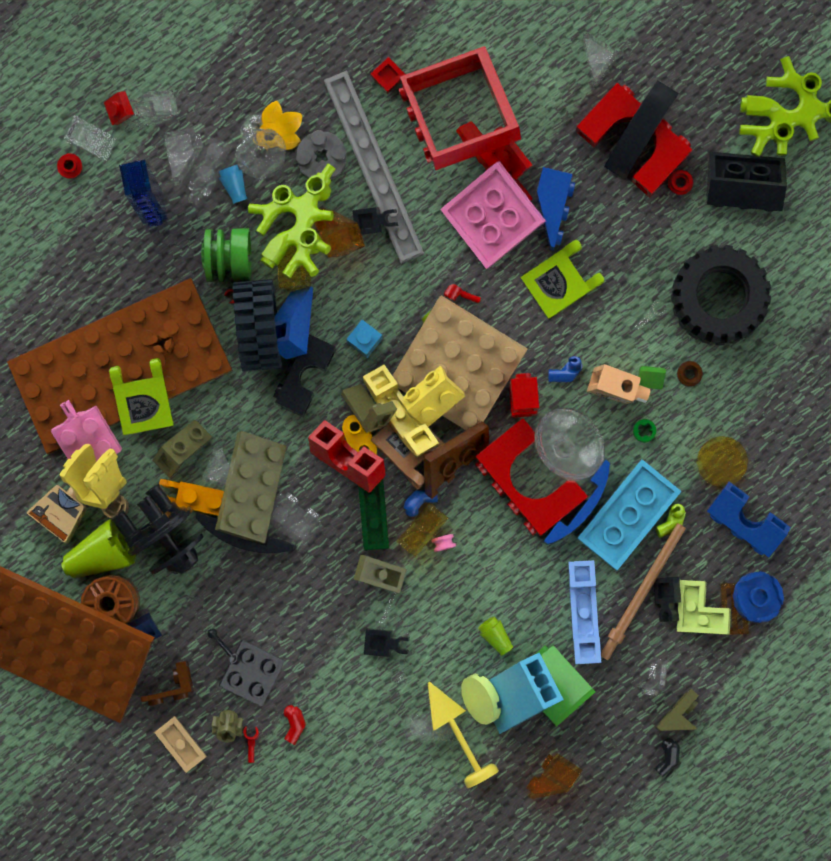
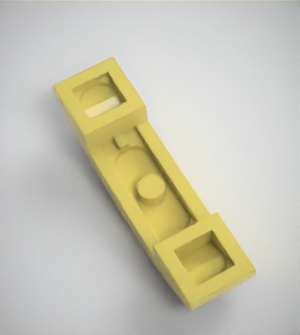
[363,365,439,458]

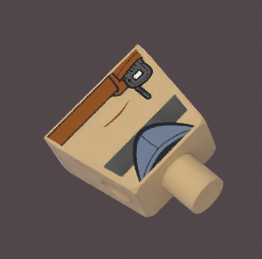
[27,485,88,544]

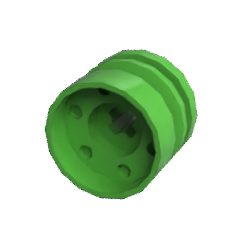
[201,228,252,282]

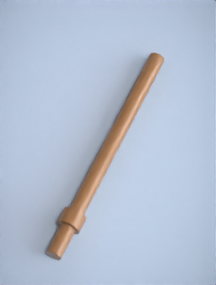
[601,523,686,660]

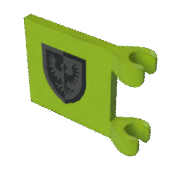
[521,240,604,319]
[109,358,174,435]

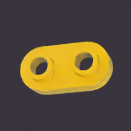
[342,415,377,455]

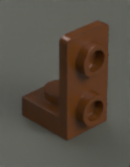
[141,661,194,706]

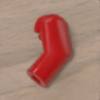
[284,705,306,745]

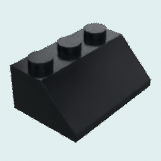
[706,152,787,212]

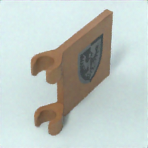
[371,424,445,489]

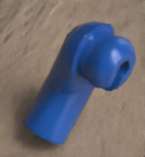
[548,356,583,382]

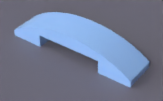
[568,560,601,665]

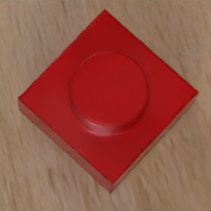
[370,57,406,94]
[104,91,134,125]

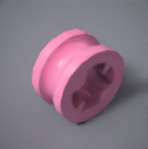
[431,534,456,552]

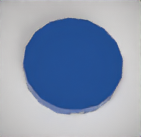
[733,571,784,623]

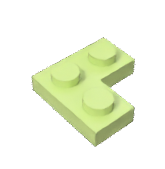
[677,580,731,635]

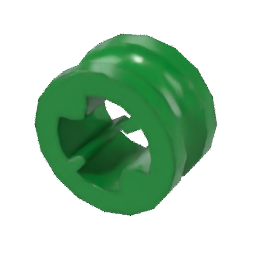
[633,419,656,443]

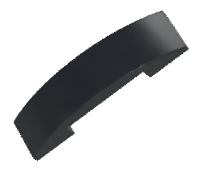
[604,80,679,180]
[195,512,296,554]

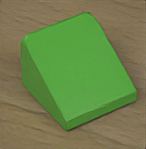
[638,366,666,390]

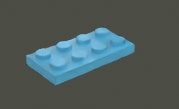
[577,459,681,571]

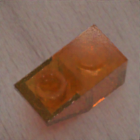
[315,208,365,258]
[526,753,583,799]

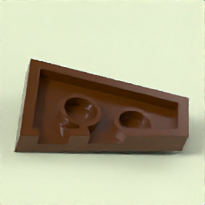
[424,421,489,499]

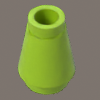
[478,616,513,656]

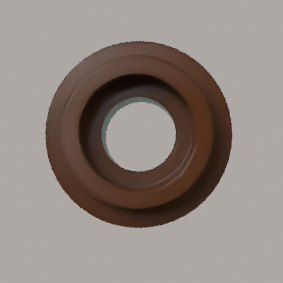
[677,361,703,387]

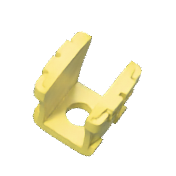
[60,444,127,509]

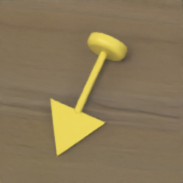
[428,682,499,788]

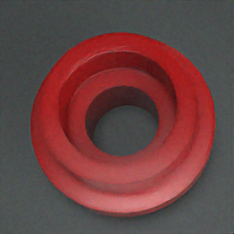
[57,153,83,179]
[668,170,693,195]

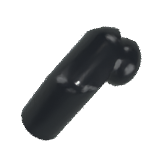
[654,738,680,777]

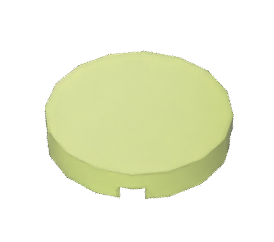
[461,673,501,725]

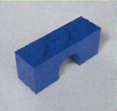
[707,481,791,557]

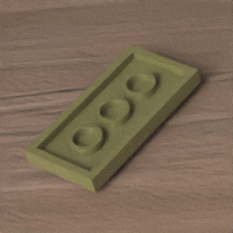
[215,431,287,544]

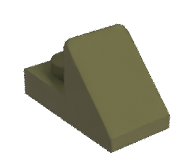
[354,555,407,594]
[655,689,699,731]

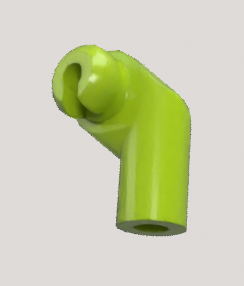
[655,504,686,538]

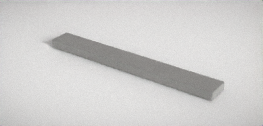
[324,71,424,264]

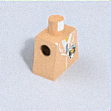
[587,364,650,404]

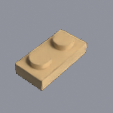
[154,716,207,773]

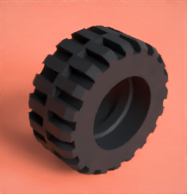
[671,245,771,346]

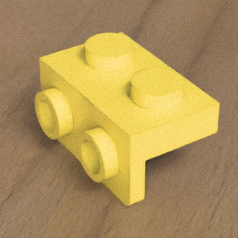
[403,366,465,427]

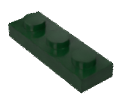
[358,479,389,551]

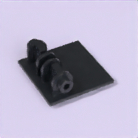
[219,640,285,707]

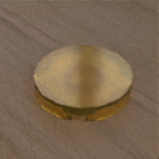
[696,436,748,487]

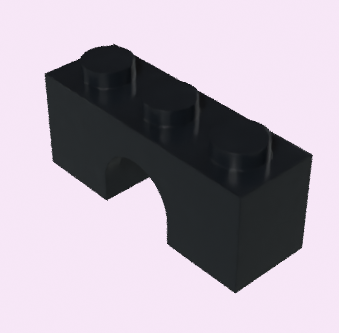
[273,334,336,418]

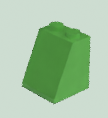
[534,645,595,727]

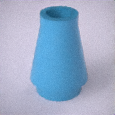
[219,165,247,204]

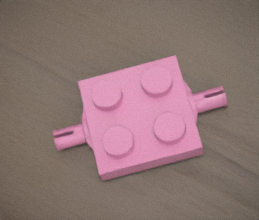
[51,400,122,462]

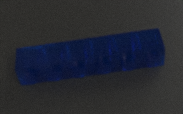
[119,160,168,227]

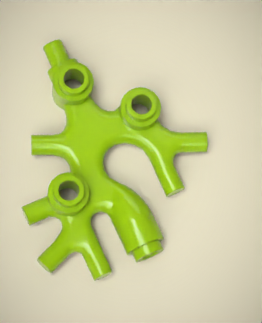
[739,56,831,157]
[248,164,336,279]

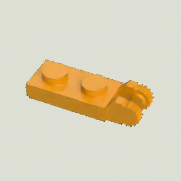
[159,479,224,516]

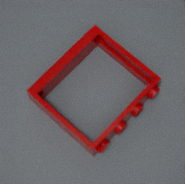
[398,46,521,170]

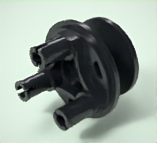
[111,484,204,575]

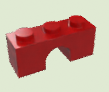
[509,373,539,418]
[308,420,386,493]

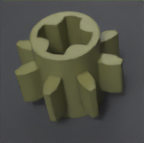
[211,710,243,743]

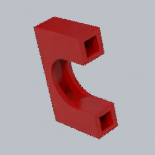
[576,83,692,198]
[475,418,588,537]

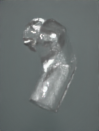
[240,113,263,142]

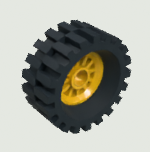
[233,279,282,372]

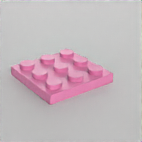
[440,161,546,269]

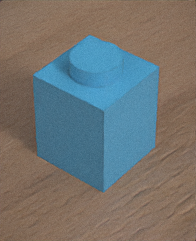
[346,320,383,358]

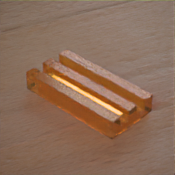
[720,583,749,635]

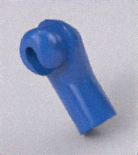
[404,489,438,517]

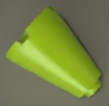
[61,519,136,579]

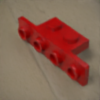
[456,121,533,201]

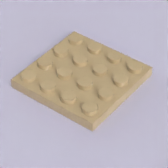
[393,295,528,430]

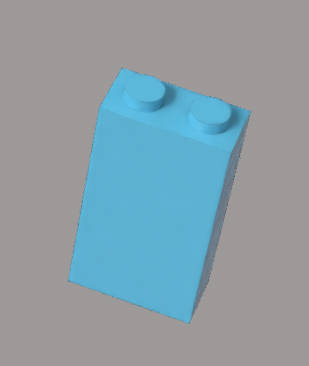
[489,653,563,734]

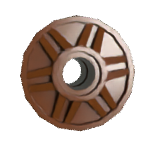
[81,574,140,624]

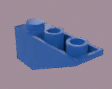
[536,167,575,251]
[274,286,313,359]

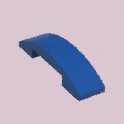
[543,460,610,545]

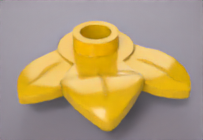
[257,101,302,150]

